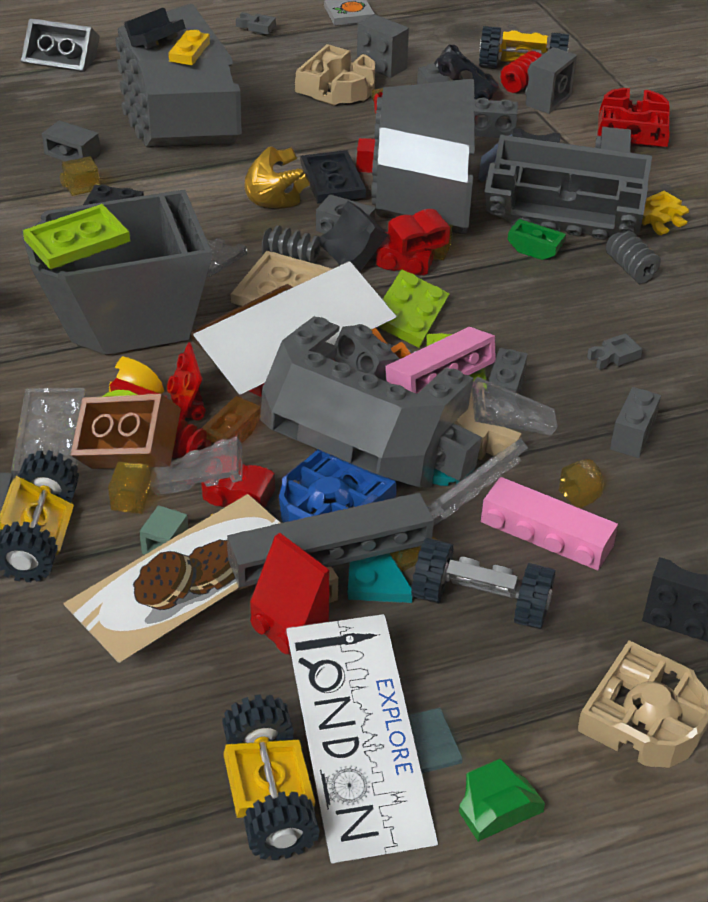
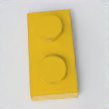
[168,30,210,65]

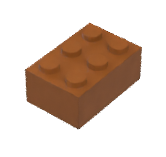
[70,394,181,469]

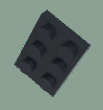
[300,150,366,204]

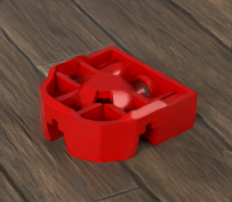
[597,88,670,147]

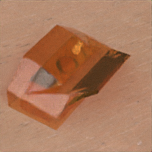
[202,396,261,450]

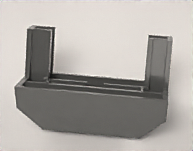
[485,135,652,239]
[260,316,474,487]

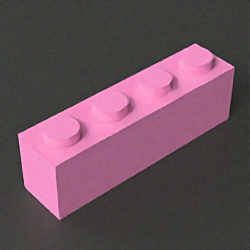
[385,327,496,394]
[481,477,618,570]

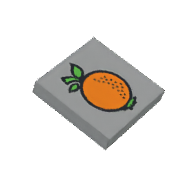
[324,0,374,26]

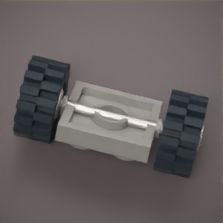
[411,538,556,629]

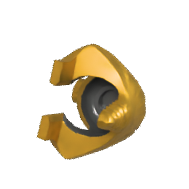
[244,146,310,208]

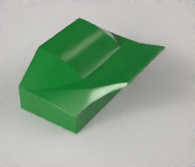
[508,219,566,260]
[459,758,545,842]

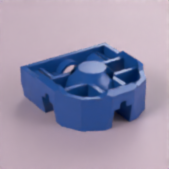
[279,449,396,523]

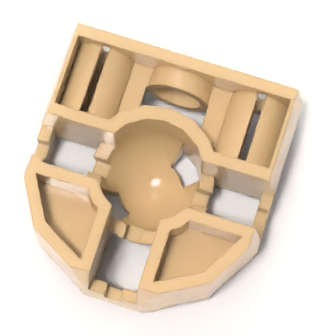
[295,44,375,106]
[578,641,708,768]

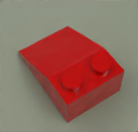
[250,533,330,656]

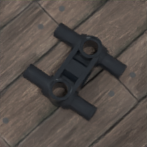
[434,44,499,100]

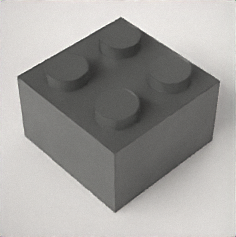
[357,14,409,78]
[525,47,577,114]

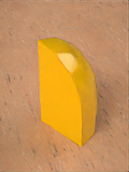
[109,356,164,394]

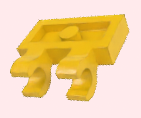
[642,191,689,235]

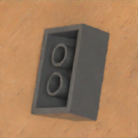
[21,18,100,72]

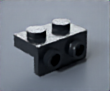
[124,8,186,49]

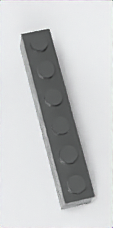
[227,493,434,588]

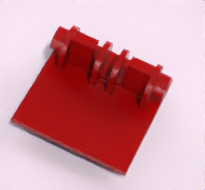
[167,342,206,420]

